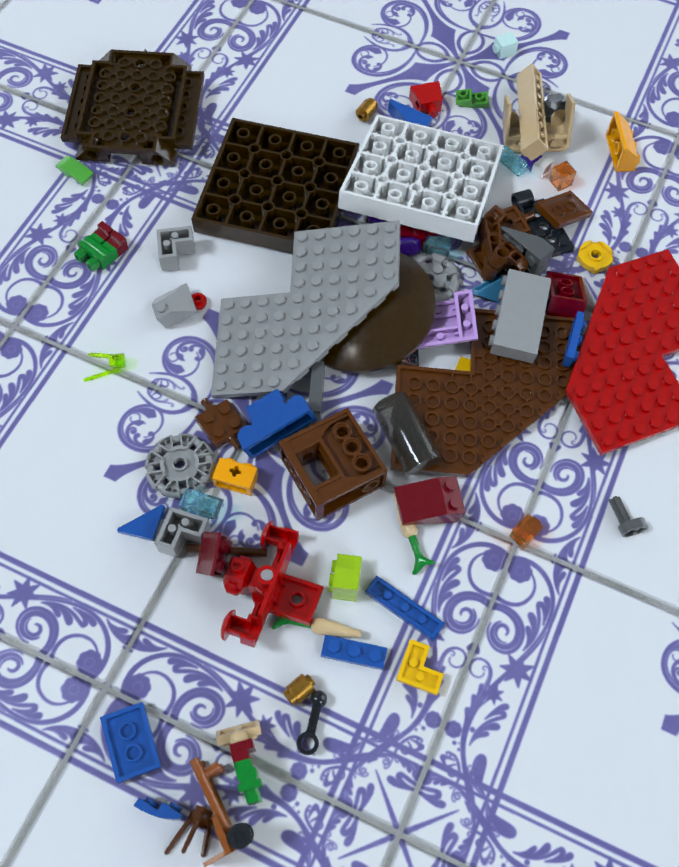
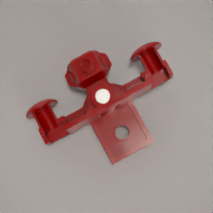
[220,521,324,648]

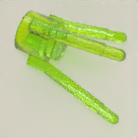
[83,353,126,382]

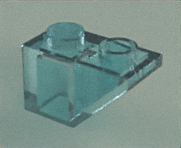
[178,488,224,519]

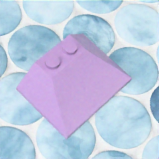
[417,289,478,349]

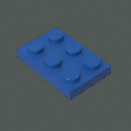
[100,701,162,784]

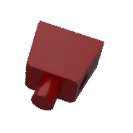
[409,81,442,118]

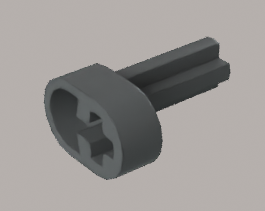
[609,496,648,537]

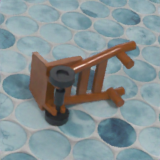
[189,757,254,867]

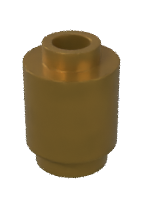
[356,98,378,122]
[283,674,315,706]

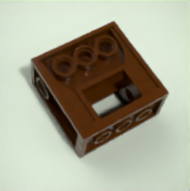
[279,408,388,521]

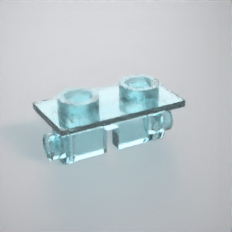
[500,145,530,176]

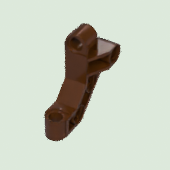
[478,205,529,280]

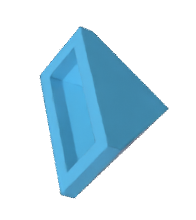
[472,275,504,303]

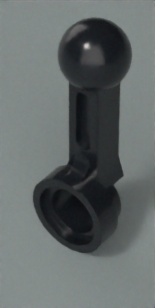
[296,690,327,755]

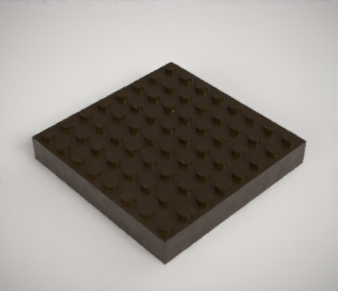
[191,118,360,253]

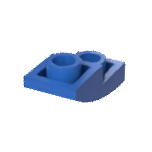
[133,797,185,821]

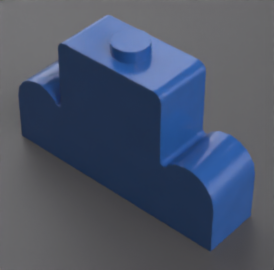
[237,389,317,459]

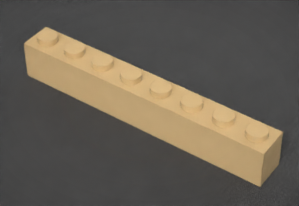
[516,63,548,161]

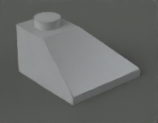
[152,283,198,329]

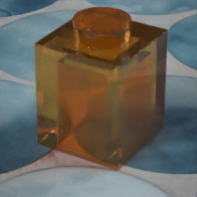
[549,161,576,192]
[509,514,543,549]

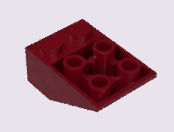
[196,532,233,578]

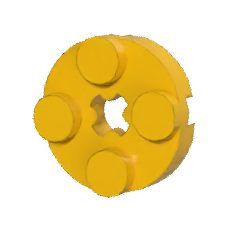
[576,240,613,274]

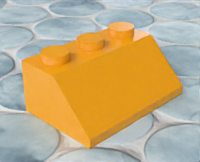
[605,111,640,172]

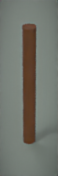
[186,544,268,557]

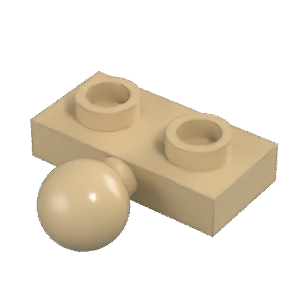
[216,720,262,747]

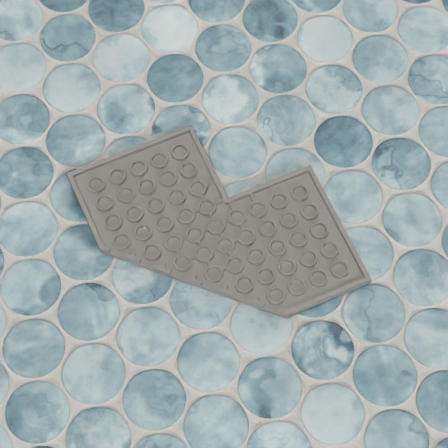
[211,221,400,399]

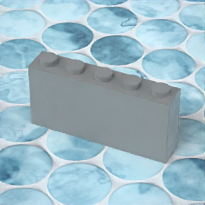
[488,269,551,364]

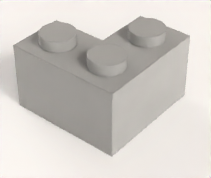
[156,226,196,271]
[154,507,211,557]

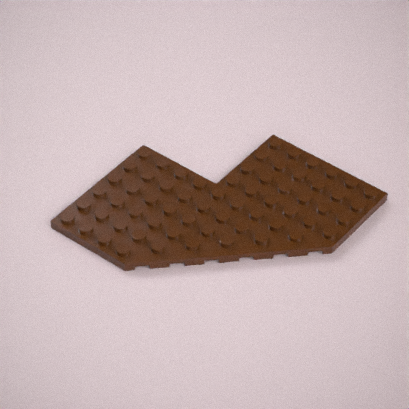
[390,308,581,477]

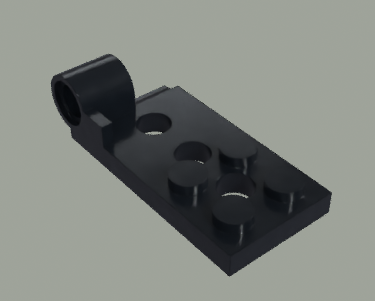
[511,189,574,258]

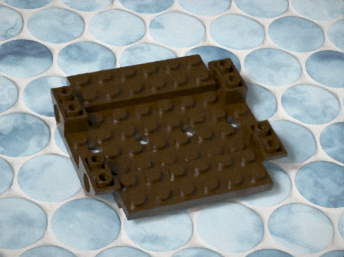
[60,49,205,166]

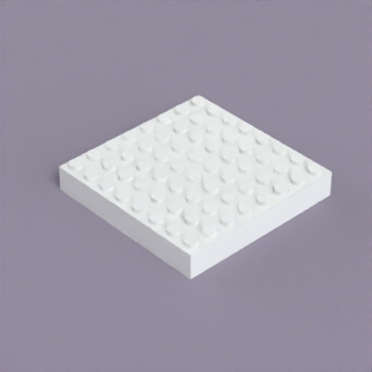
[338,114,504,243]

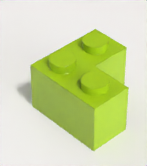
[329,553,362,602]

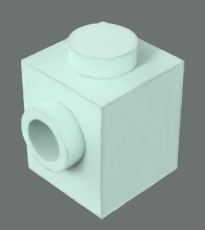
[493,32,519,59]

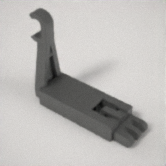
[309,359,325,424]

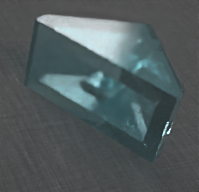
[422,235,454,258]

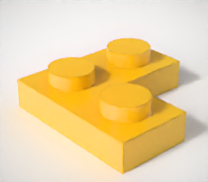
[396,639,444,696]

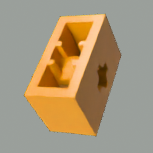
[212,458,258,496]

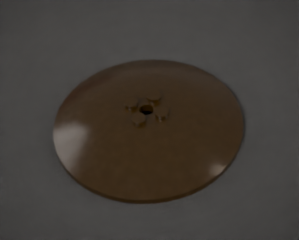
[322,252,436,373]

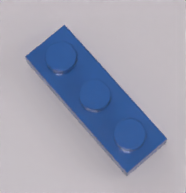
[562,311,586,367]
[321,635,387,670]

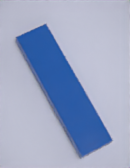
[365,576,445,641]

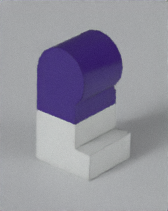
[520,154,554,180]

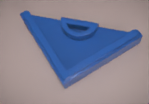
[117,505,165,541]

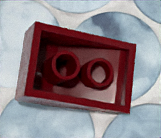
[545,271,587,318]
[394,477,466,525]

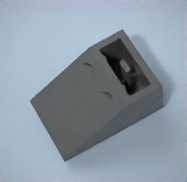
[501,226,555,276]

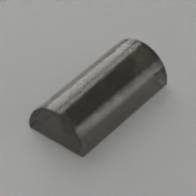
[373,392,442,476]

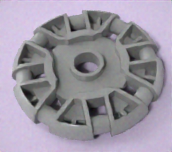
[410,252,461,302]
[145,433,215,499]

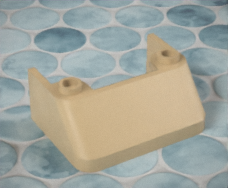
[502,93,576,153]

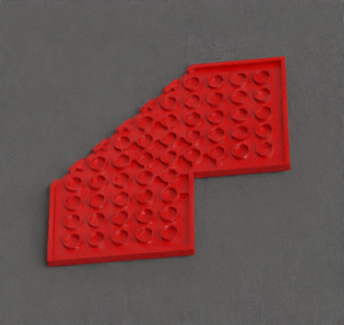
[565,249,679,456]

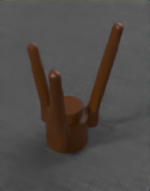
[164,805,213,857]

